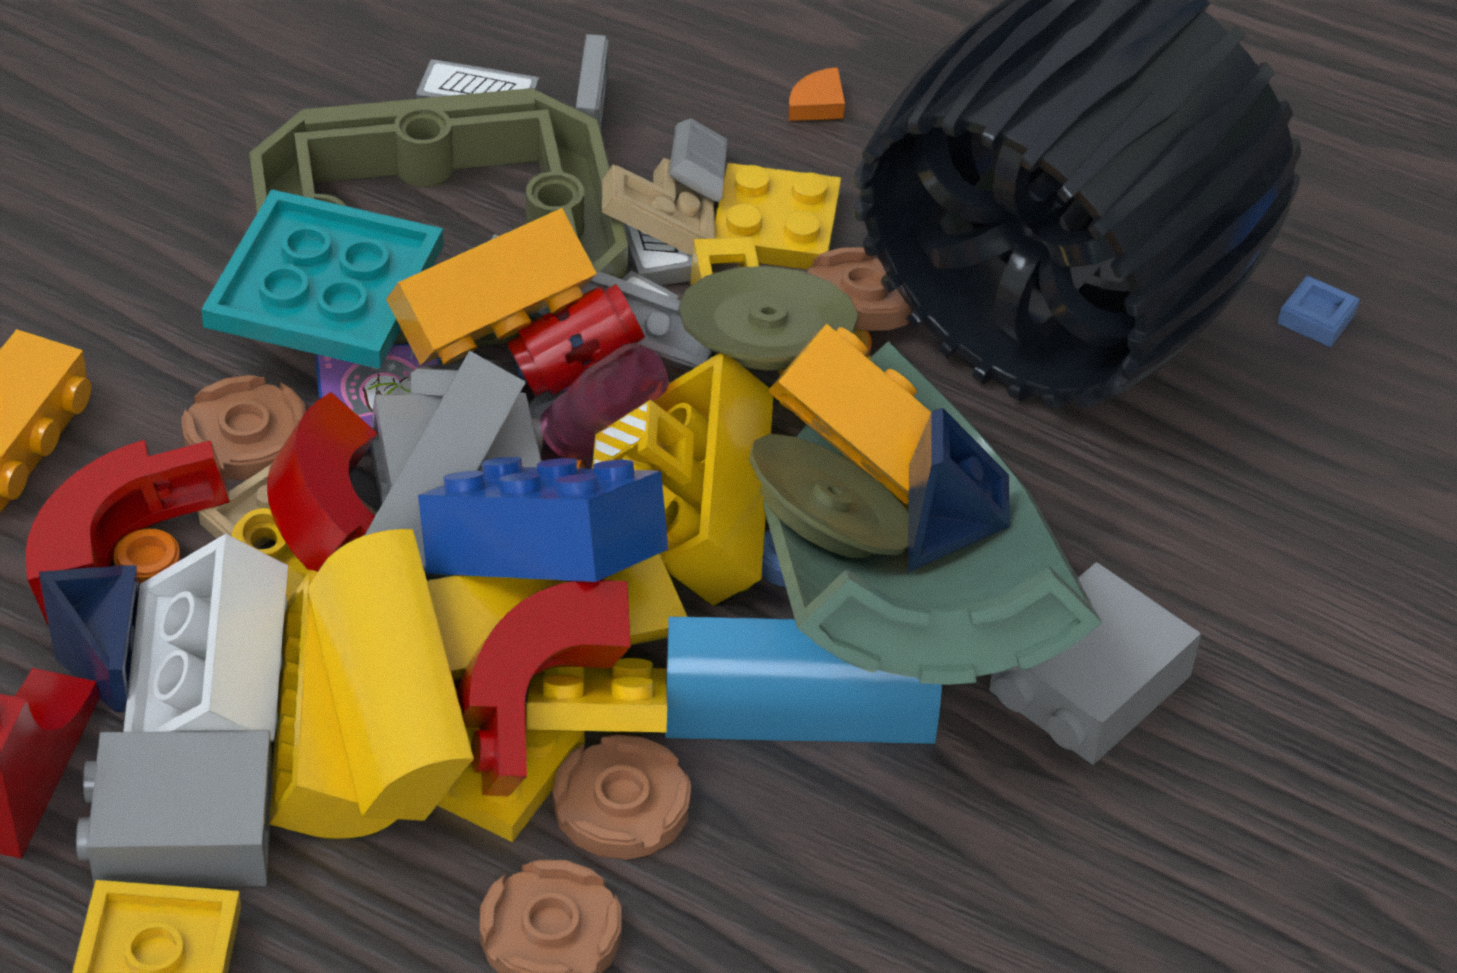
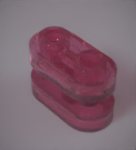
[540,343,669,460]

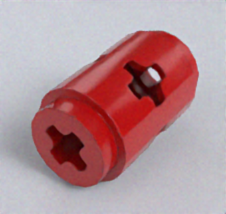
[506,284,645,397]

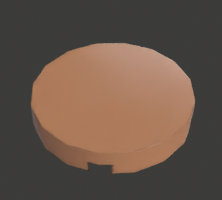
[807,247,912,331]
[181,375,306,481]
[553,734,691,860]
[479,860,621,973]

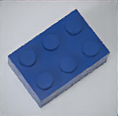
[418,457,668,582]

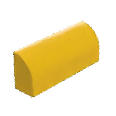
[307,529,474,821]
[427,553,687,681]
[269,570,397,839]

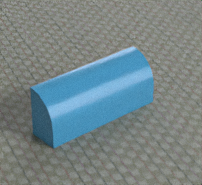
[665,617,942,744]

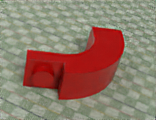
[267,392,378,572]
[26,440,230,625]
[457,580,631,796]

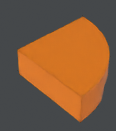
[788,67,845,121]

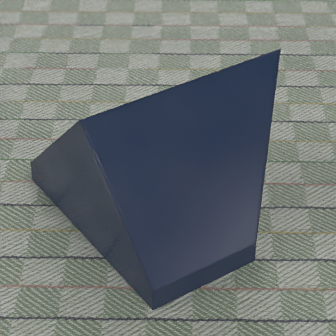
[908,408,1010,573]
[39,565,140,712]

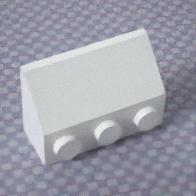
[123,534,288,742]

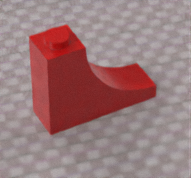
[0,667,99,859]

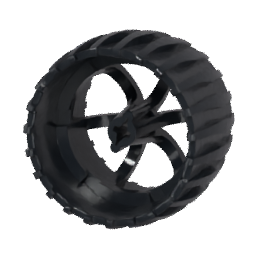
[853,0,1301,409]

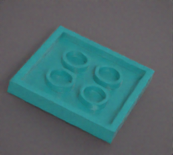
[201,189,444,369]

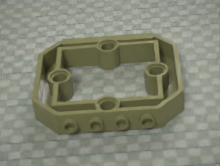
[249,88,628,346]

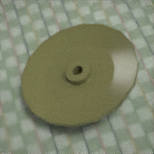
[678,266,858,371]
[749,434,909,558]

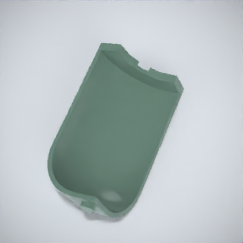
[764,341,1102,685]

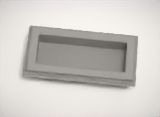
[669,118,727,202]

